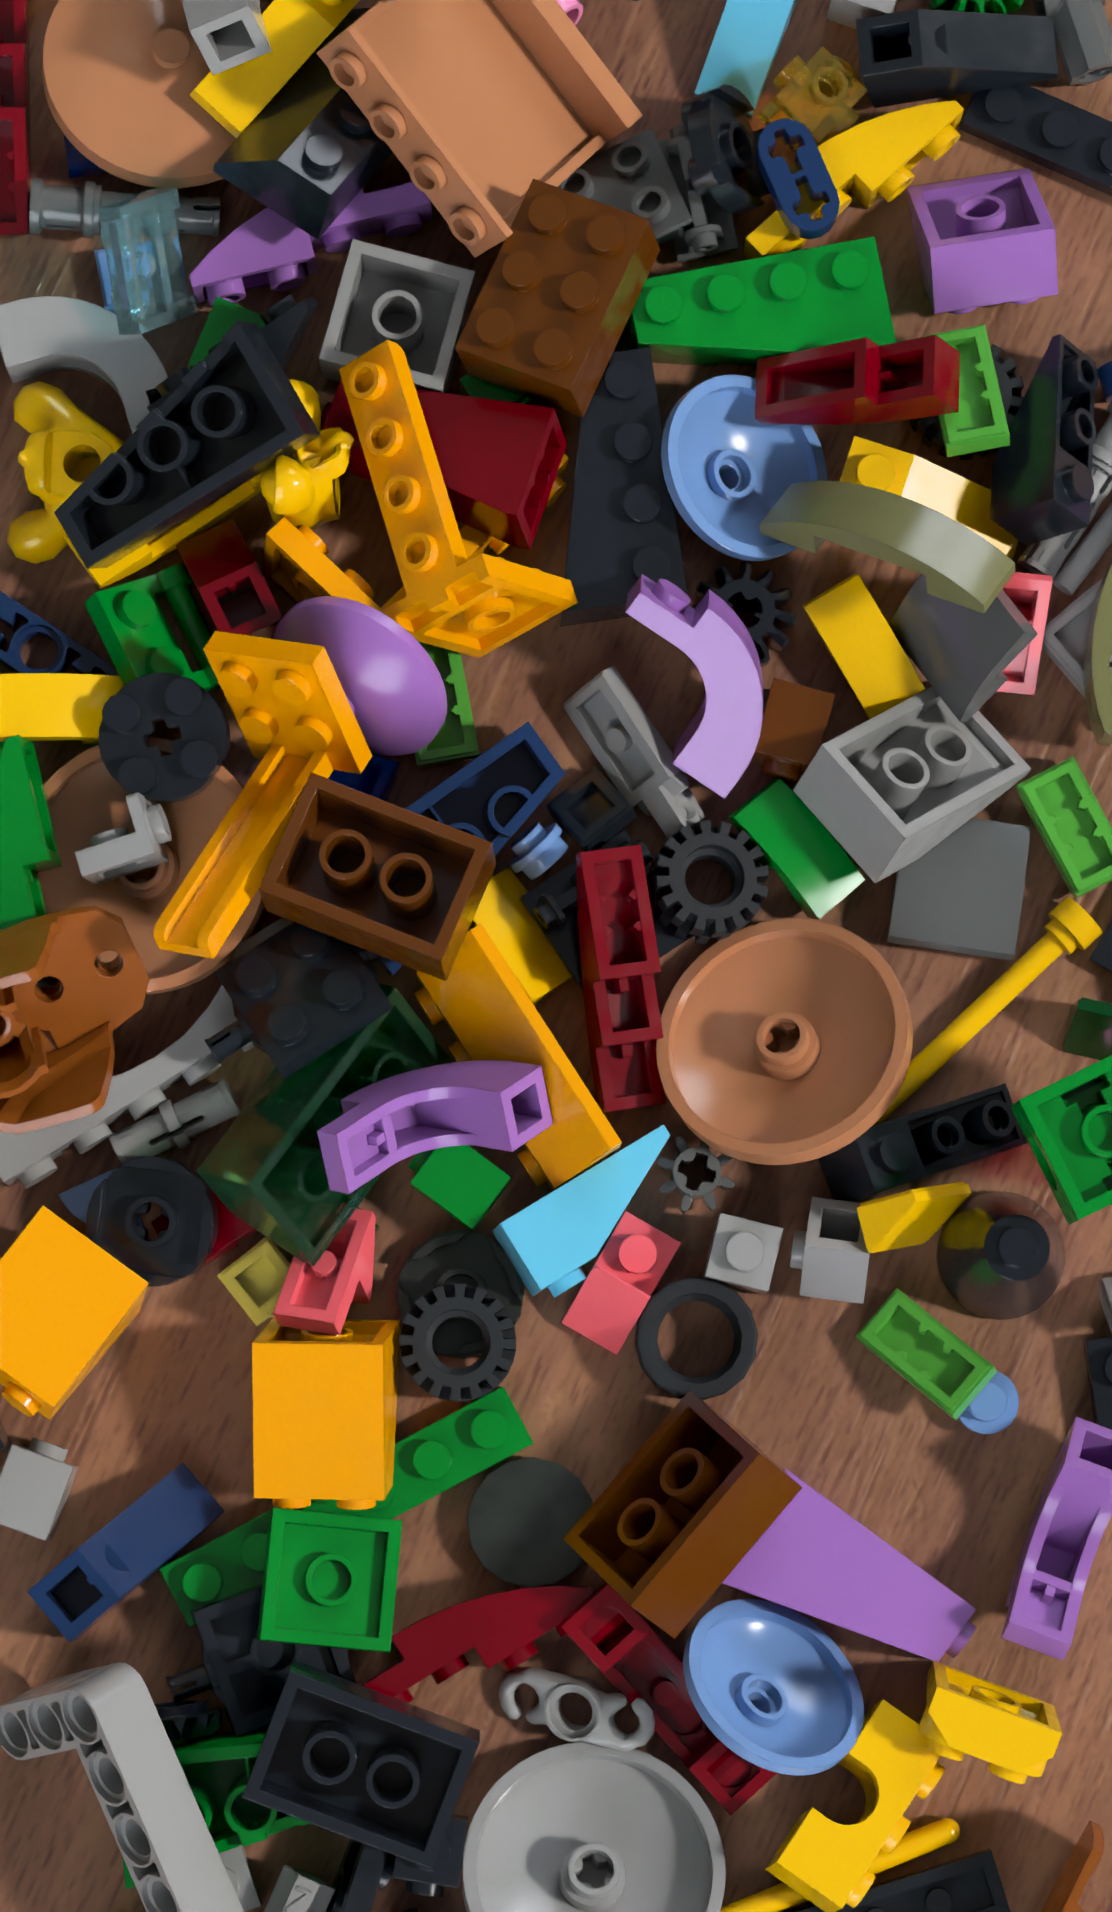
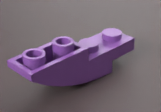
[189,182,432,306]

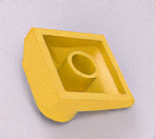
[918,1661,1062,1784]

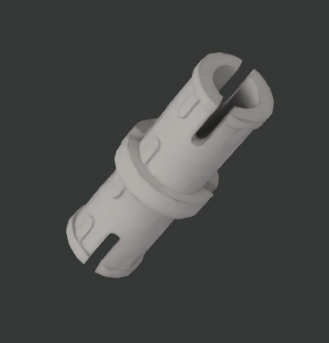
[109,1077,242,1165]

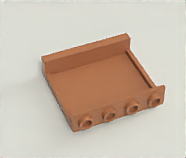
[317,0,643,258]

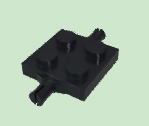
[204,922,393,1079]
[166,1584,357,1736]

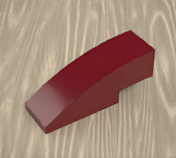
[755,335,960,425]

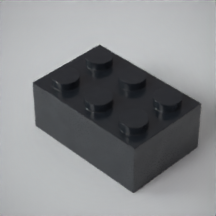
[242,1660,480,1869]

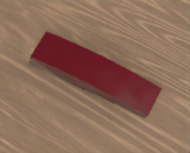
[0,0,31,235]
[576,845,666,1114]

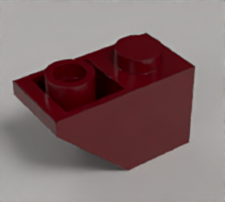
[176,519,283,639]

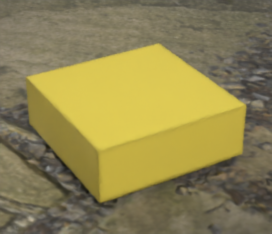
[217,1236,290,1327]

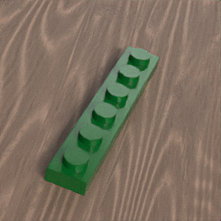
[159,1386,534,1627]

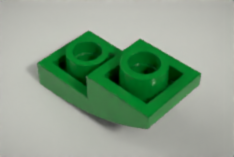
[729,778,865,919]

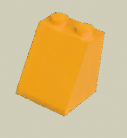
[0,1206,149,1420]
[252,1318,400,1510]

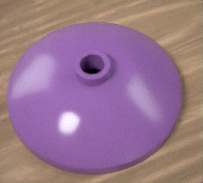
[273,596,447,756]

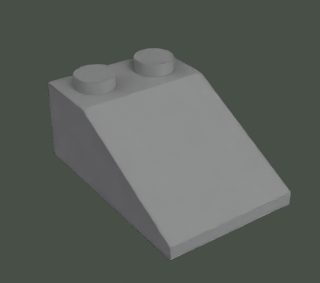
[793,687,1031,883]

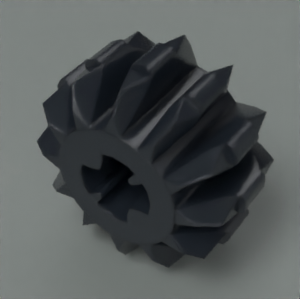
[691,562,796,667]

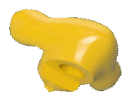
[260,379,354,531]
[7,381,125,564]

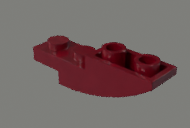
[362,1585,594,1703]

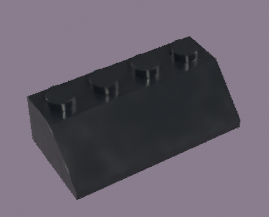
[213,8,393,240]

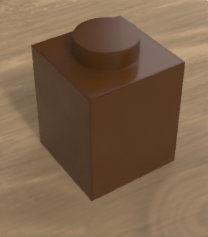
[751,678,835,782]

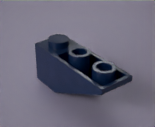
[27,1462,225,1642]

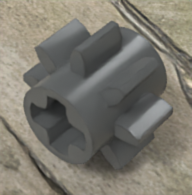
[657,1136,735,1213]

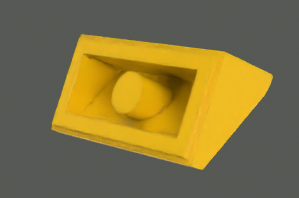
[471,867,573,1006]
[856,1182,971,1253]

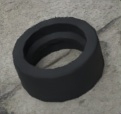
[634,1277,758,1400]

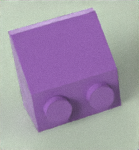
[907,168,1058,314]

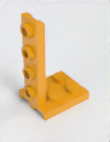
[339,340,578,658]
[262,453,569,613]
[153,631,372,959]

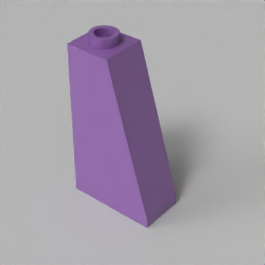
[722,1469,976,1662]

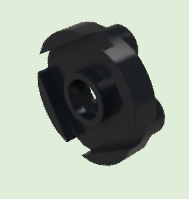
[681,84,773,214]
[98,672,230,803]
[87,1157,219,1287]

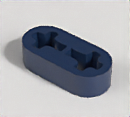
[756,118,840,239]

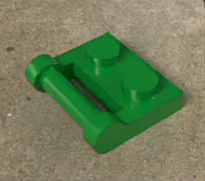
[84,563,221,693]

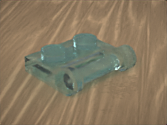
[99,187,197,335]

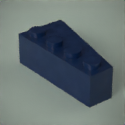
[379,722,565,976]

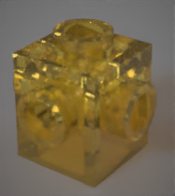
[756,46,868,154]

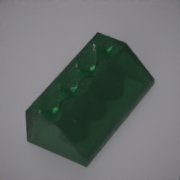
[197,983,453,1266]

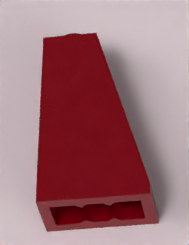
[321,379,567,550]

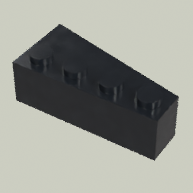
[54,321,321,569]
[560,347,688,627]

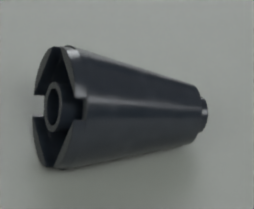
[936,1191,1065,1320]

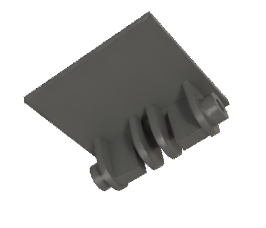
[558,128,694,245]

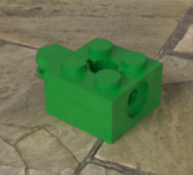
[1010,1055,1112,1225]

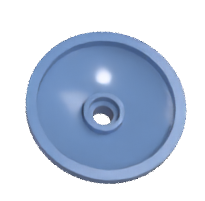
[661,375,828,561]
[683,1599,864,1776]

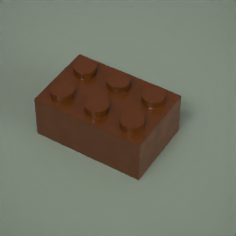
[455,179,660,417]
[259,772,496,981]
[564,1390,802,1639]

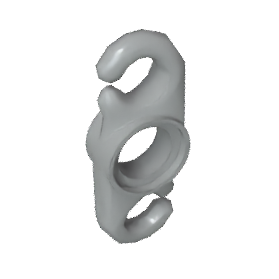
[499,1666,655,1751]

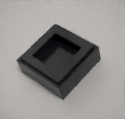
[546,766,637,852]

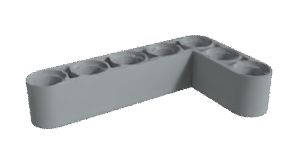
[0,1662,244,1912]

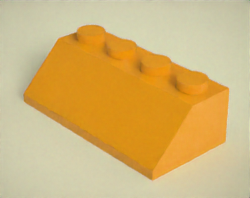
[413,923,622,1191]

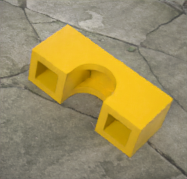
[765,1699,945,1912]

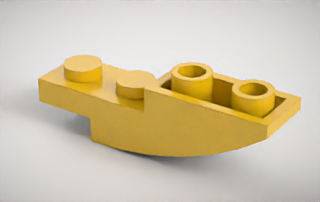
[743,100,964,260]

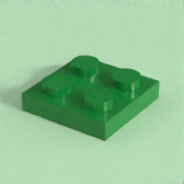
[257,1507,402,1653]

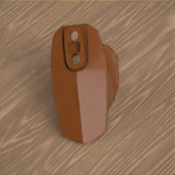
[0,905,149,1134]

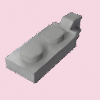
[563,666,705,839]

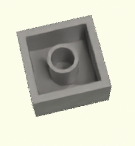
[319,239,476,393]

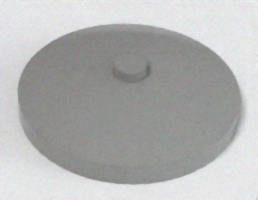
[462,1742,726,1912]

